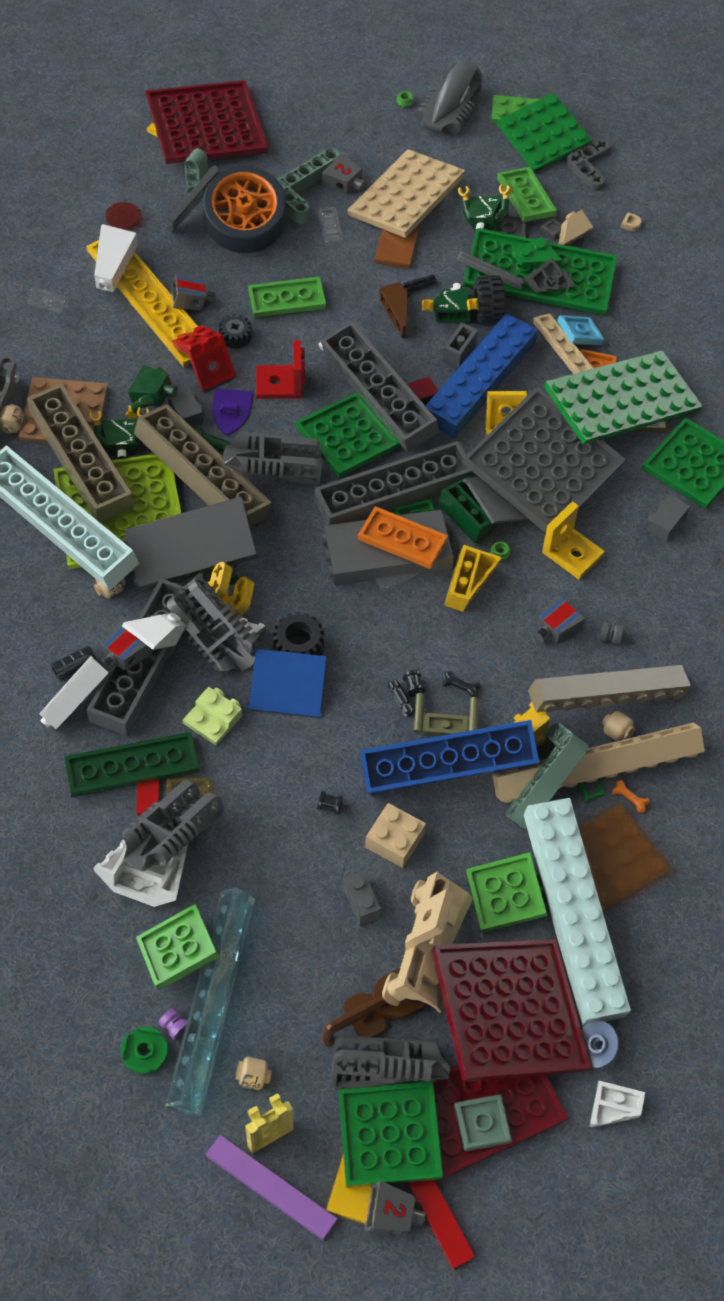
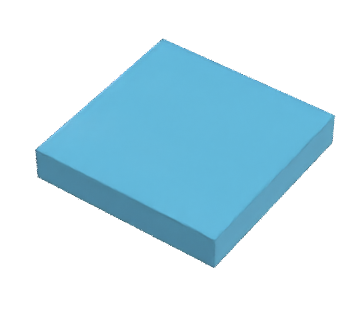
[557,315,605,346]

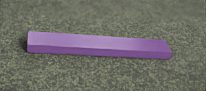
[206,1135,337,1241]

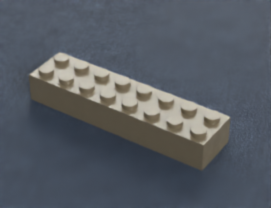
[27,384,134,523]
[134,404,271,526]

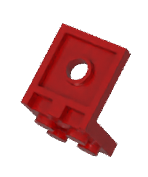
[172,326,236,391]
[256,340,305,399]

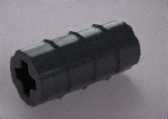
[51,646,97,680]

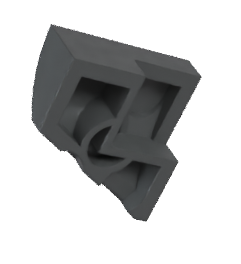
[524,258,575,293]

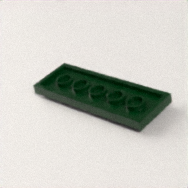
[64,732,199,797]

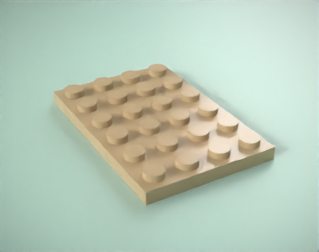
[347,149,465,238]

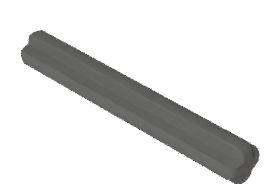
[458,251,524,289]

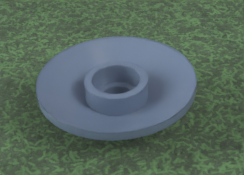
[581,1021,619,1068]

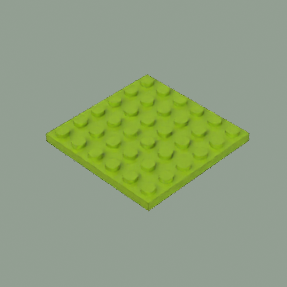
[53,454,181,570]

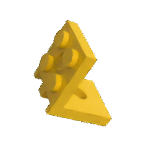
[485,391,527,436]
[542,501,605,580]

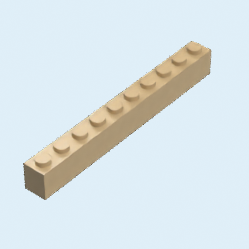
[492,723,705,803]

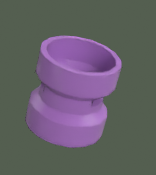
[158,1007,191,1041]

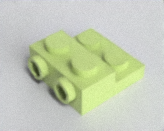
[183,686,242,745]

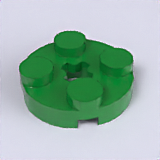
[121,1027,168,1075]

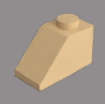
[558,210,593,246]

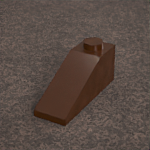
[379,282,409,338]

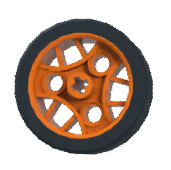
[203,165,286,253]

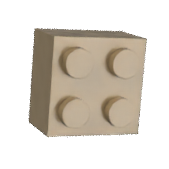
[365,803,426,868]

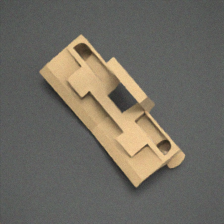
[382,872,473,1013]

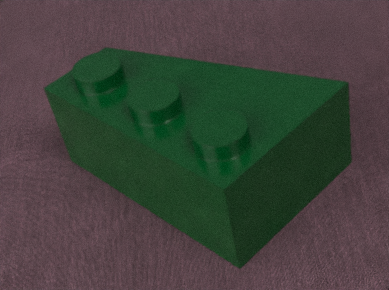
[438,474,494,543]

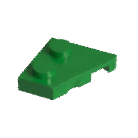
[512,237,562,267]

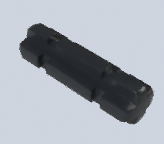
[402,274,436,292]
[388,679,415,717]

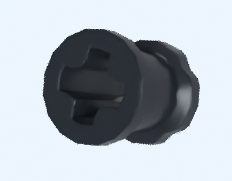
[402,670,425,697]
[317,791,343,815]

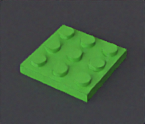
[466,852,547,933]
[136,904,219,991]

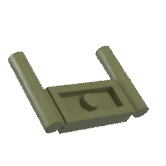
[414,693,479,736]

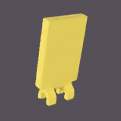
[246,1093,293,1154]

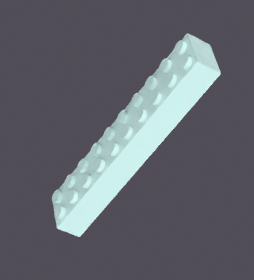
[0,446,139,591]
[524,798,631,1027]

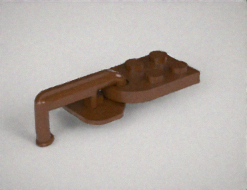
[321,968,429,1046]

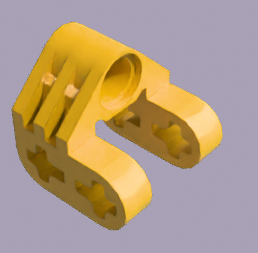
[207,562,254,617]

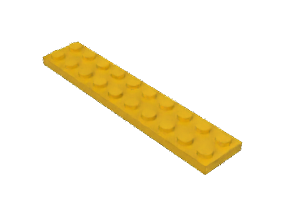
[87,240,198,367]

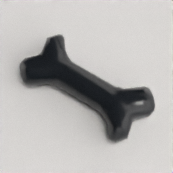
[442,671,480,698]

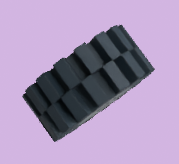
[218,314,252,349]

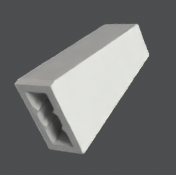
[94,224,138,292]
[40,656,108,729]

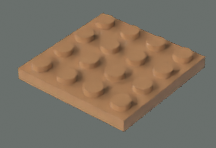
[19,377,108,444]

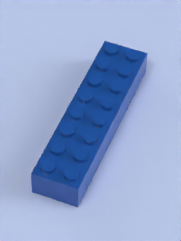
[426,313,538,439]
[360,720,539,795]

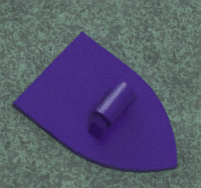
[212,388,253,436]

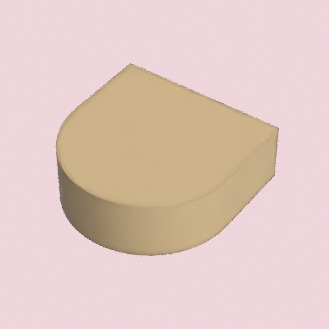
[621,212,642,231]

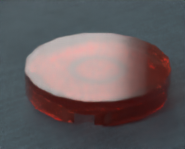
[105,202,141,231]

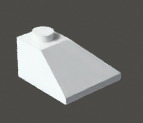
[122,613,186,650]

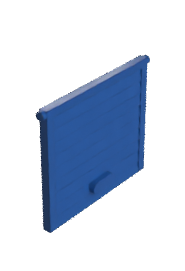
[247,649,326,717]

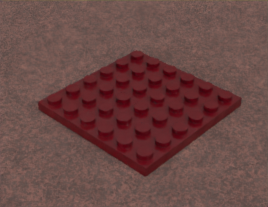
[145,80,268,164]
[431,939,592,1082]

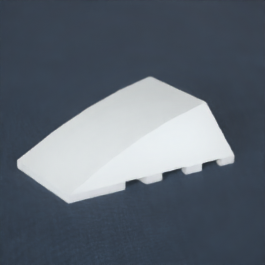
[94,839,188,907]

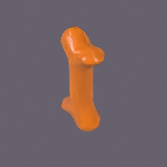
[612,780,650,813]

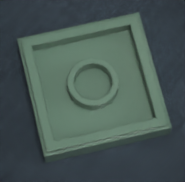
[454,1094,512,1152]

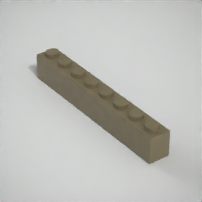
[528,665,691,713]

